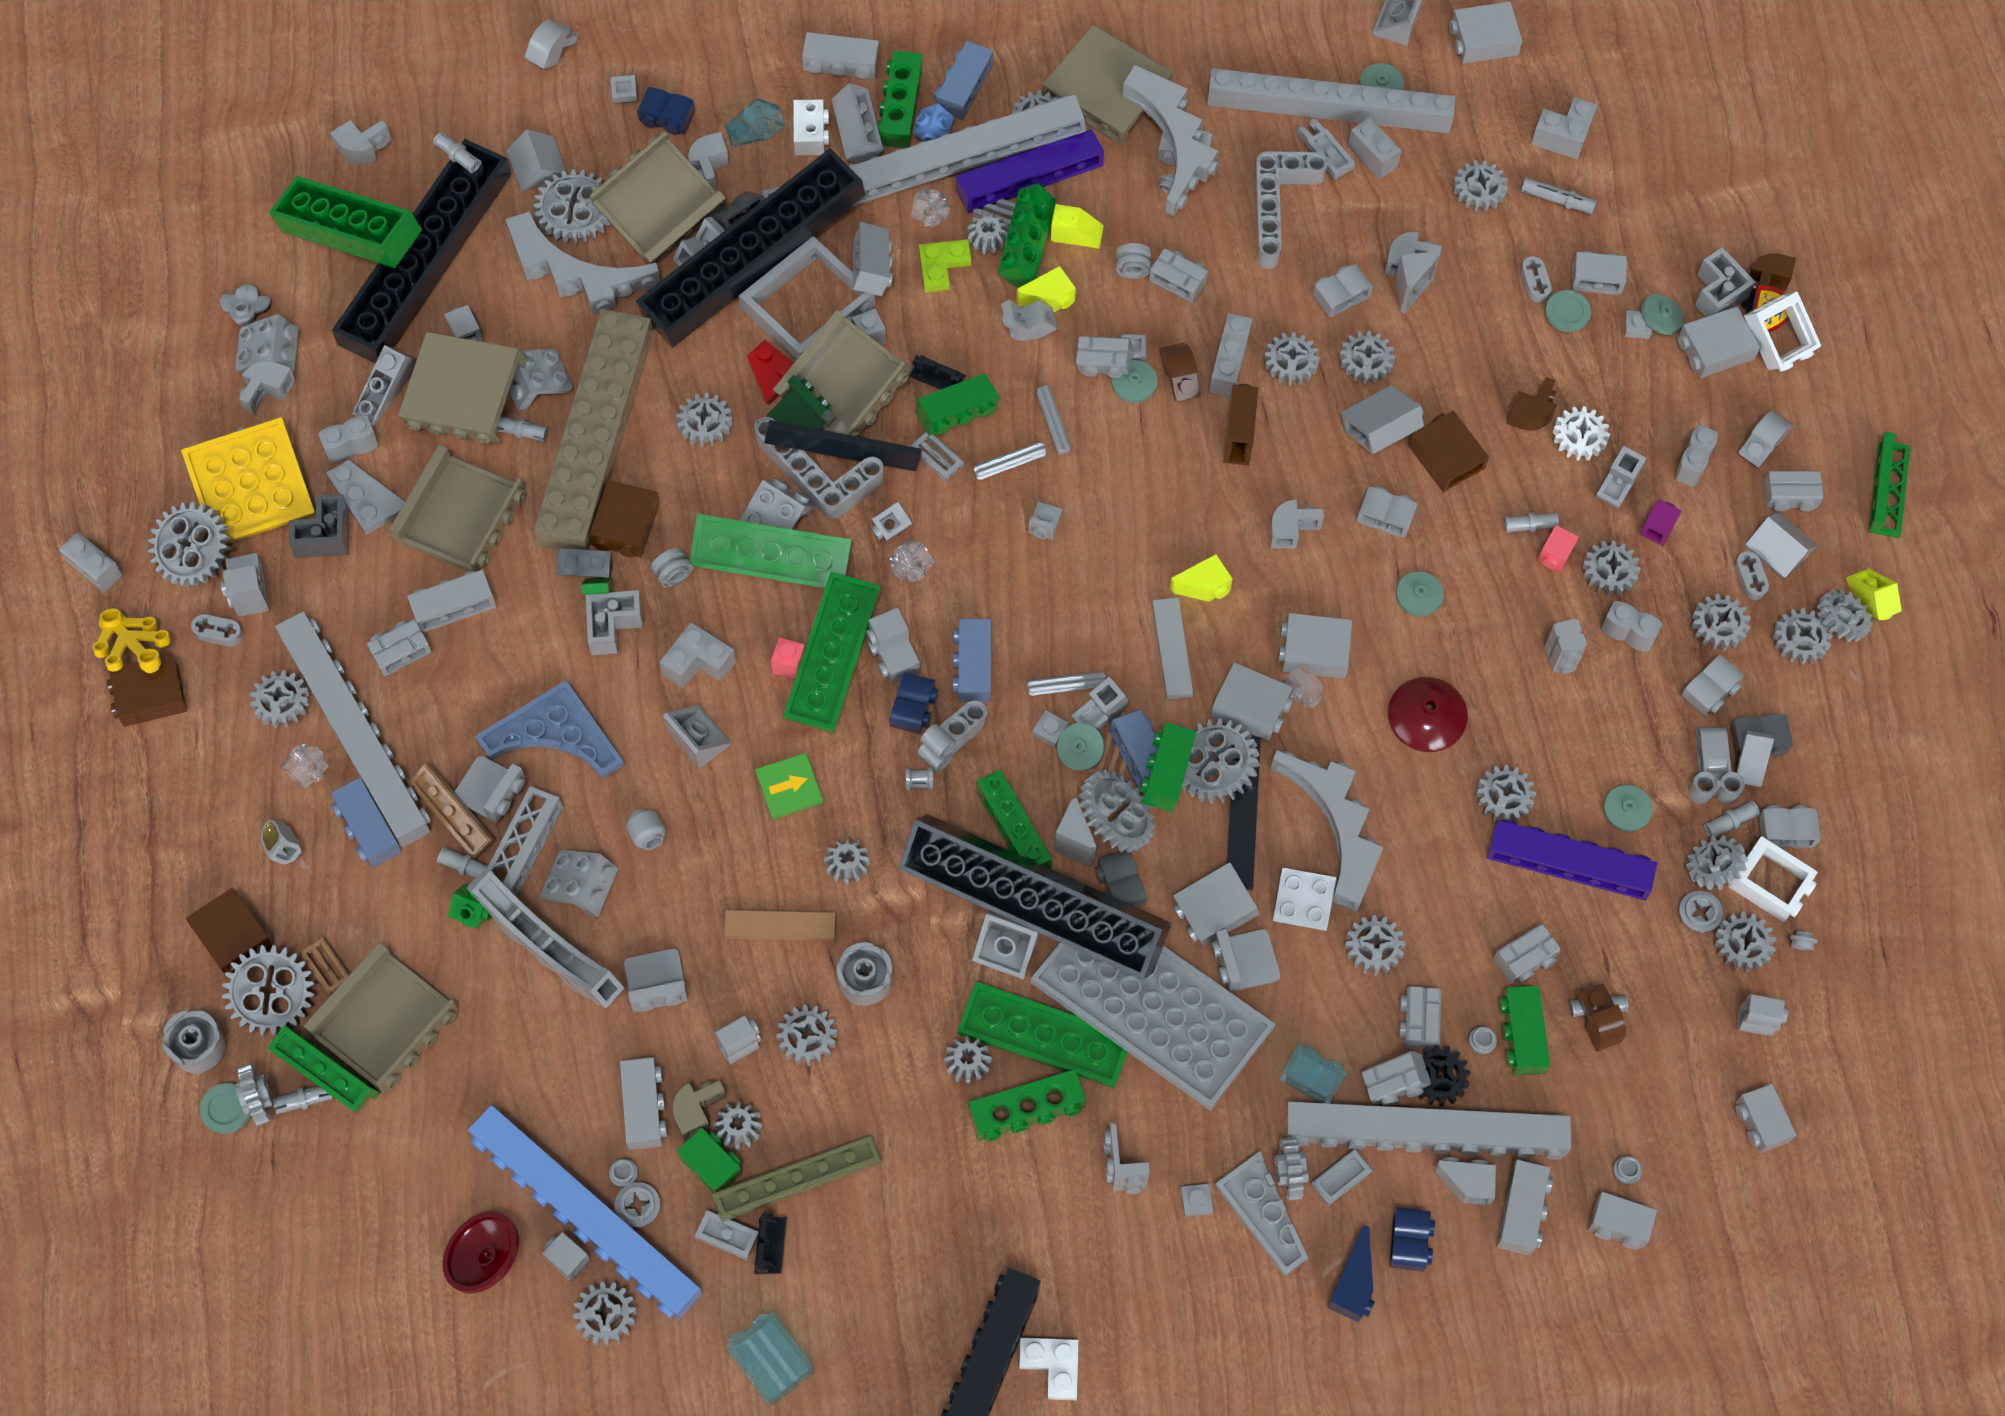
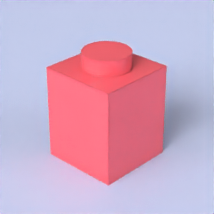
[1538,525,1579,572]
[771,637,805,679]

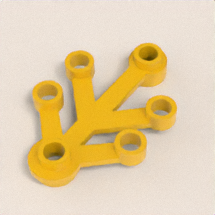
[92,609,171,673]

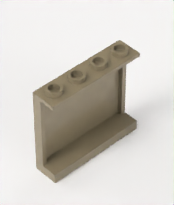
[1042,25,1173,146]
[590,131,726,265]
[773,310,912,437]
[398,332,527,444]
[389,445,526,572]
[303,942,458,1094]

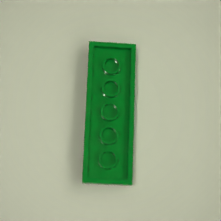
[690,514,852,588]
[783,572,881,734]
[957,981,1128,1089]

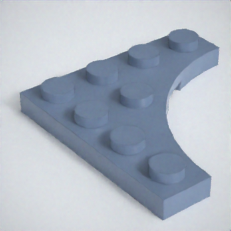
[475,680,624,779]

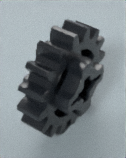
[1419,1045,1471,1107]

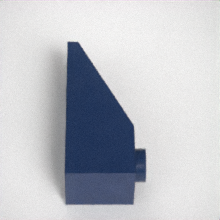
[1327,1225,1375,1323]

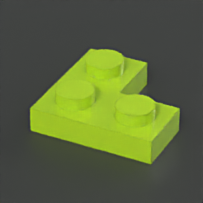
[919,239,971,292]

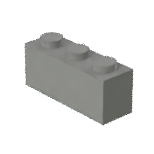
[802,32,879,79]
[831,83,883,164]
[852,222,893,296]
[1209,313,1253,397]
[407,570,496,633]
[620,1057,667,1150]
[1497,1160,1553,1256]

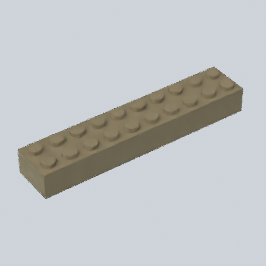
[534,309,653,550]

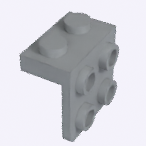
[235,314,299,373]
[509,349,573,410]
[740,478,815,530]
[455,756,526,824]
[541,850,619,917]
[1211,929,1280,992]
[624,949,688,1012]
[1103,1121,1150,1194]

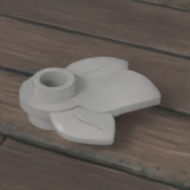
[220,284,271,325]

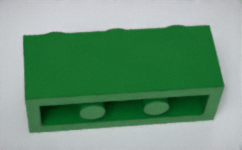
[915,373,999,436]
[1140,722,1196,813]
[1499,986,1551,1076]

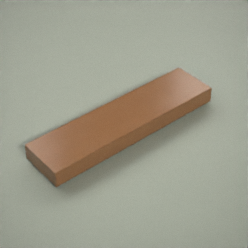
[408,763,495,859]
[724,910,836,942]

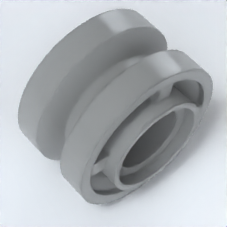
[1116,243,1151,279]
[651,548,693,588]

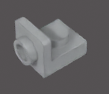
[1028,502,1063,540]

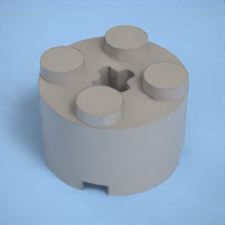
[837,942,893,1006]
[162,1010,227,1075]

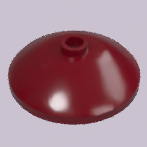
[1388,677,1468,752]
[443,1211,519,1294]

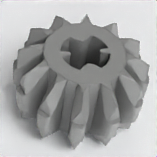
[967,212,1009,255]
[824,837,870,885]
[944,1036,992,1085]
[714,1101,763,1150]

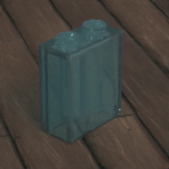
[725,1312,815,1408]

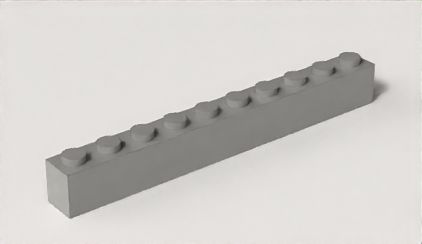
[1207,68,1455,133]
[848,94,1086,207]
[275,611,431,848]
[1285,1102,1571,1160]

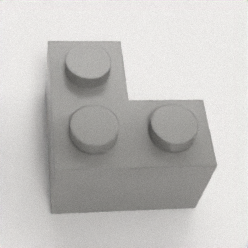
[1531,97,1597,160]
[1695,247,1756,317]
[220,553,270,617]
[586,590,643,656]
[866,608,920,685]
[659,623,736,689]

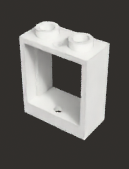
[1744,291,1821,372]
[1728,836,1818,922]

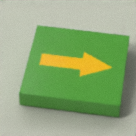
[755,753,823,820]

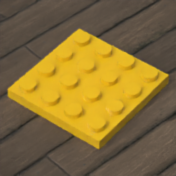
[181,417,316,544]

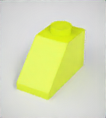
[1051,204,1104,249]
[1017,266,1076,312]
[1170,555,1233,602]
[1846,568,1902,620]

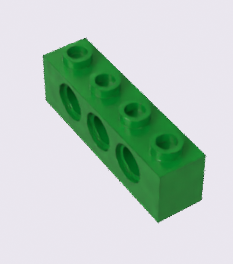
[877,50,923,149]
[997,184,1057,288]
[976,769,1052,869]
[968,1069,1086,1142]

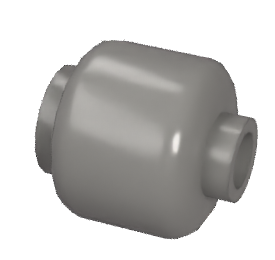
[626,809,666,850]

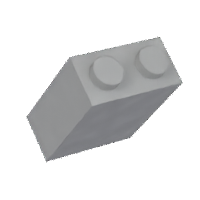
[1449,1,1522,64]
[1678,306,1760,379]
[1341,385,1424,454]
[1278,613,1352,679]
[1211,662,1294,741]
[1173,862,1260,947]

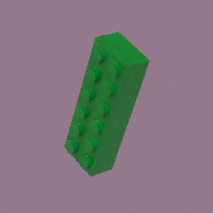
[269,175,422,268]

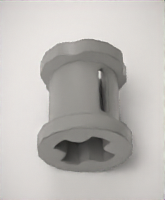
[906,767,933,791]

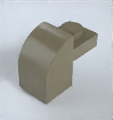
[673,1081,726,1142]

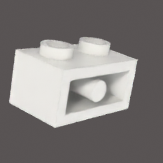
[794,100,829,155]

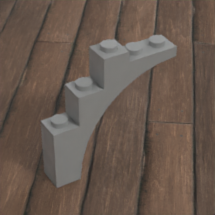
[1122,65,1220,216]
[505,212,661,314]
[1270,750,1383,912]
[467,868,624,1009]

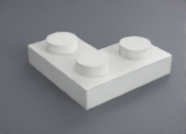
[1019,1338,1078,1400]

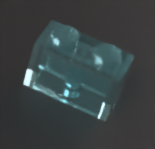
[1279,1044,1347,1104]

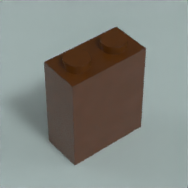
[1224,384,1258,466]
[1408,410,1489,492]
[589,480,660,558]
[107,654,188,727]
[185,887,273,978]

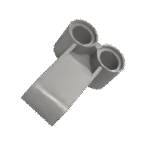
[917,700,988,773]
[1688,727,1745,804]

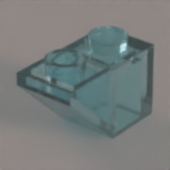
[725,98,784,147]

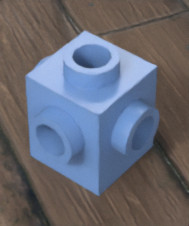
[913,103,954,141]

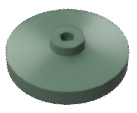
[1359,63,1404,90]
[1545,290,1591,333]
[1641,294,1684,335]
[1112,360,1158,403]
[1396,572,1444,617]
[1057,723,1105,771]
[1603,785,1653,832]
[200,1083,251,1134]

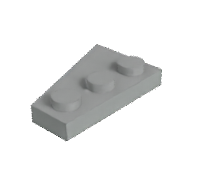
[326,460,405,535]

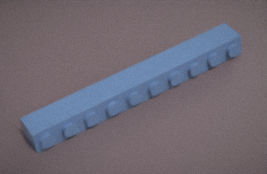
[468,1105,702,1321]

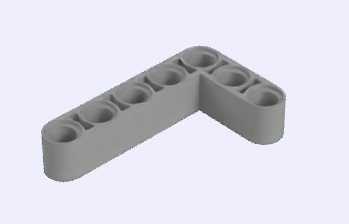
[1254,151,1328,269]
[754,417,884,519]

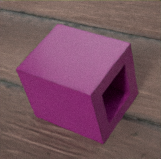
[1640,499,1681,546]

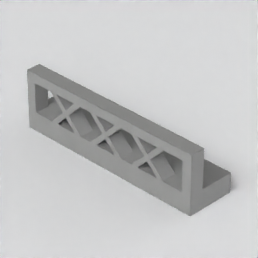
[487,786,564,897]

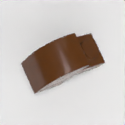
[1749,253,1796,301]
[1159,342,1201,401]
[1506,377,1557,431]
[1577,983,1626,1052]

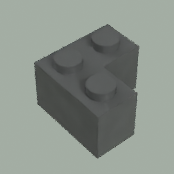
[289,494,349,558]

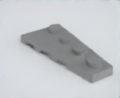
[1215,1151,1308,1277]

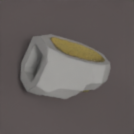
[261,820,302,865]

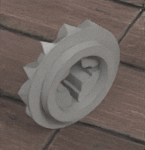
[1678,891,1723,934]
[615,1182,660,1228]

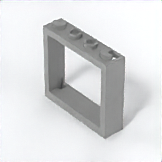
[739,236,875,361]

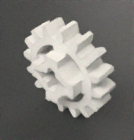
[1552,406,1610,461]

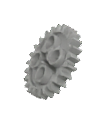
[533,169,611,244]
[148,502,232,587]
[1182,718,1260,804]
[1079,769,1155,853]
[222,945,314,1036]

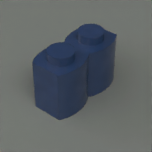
[637,87,695,134]
[889,672,939,735]
[1389,1207,1435,1272]

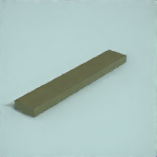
[712,1135,881,1222]

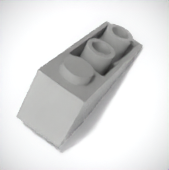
[352,345,417,426]

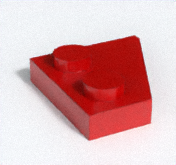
[747,339,794,406]

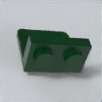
[766,375,835,430]

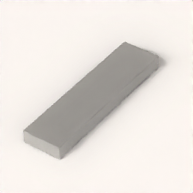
[1152,598,1193,700]

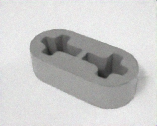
[1520,257,1552,303]
[1734,551,1769,601]
[191,614,243,646]

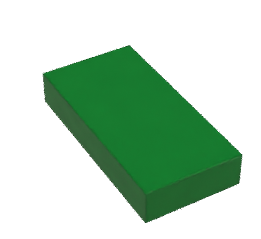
[581,577,612,595]

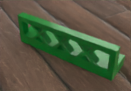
[1868,431,1911,538]
[267,1025,381,1113]

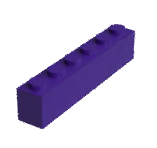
[956,129,1104,213]
[1487,820,1657,901]

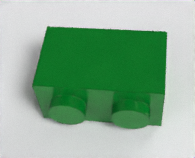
[677,1128,742,1193]

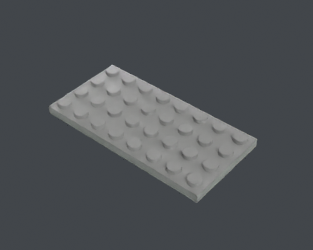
[1030,942,1276,1111]

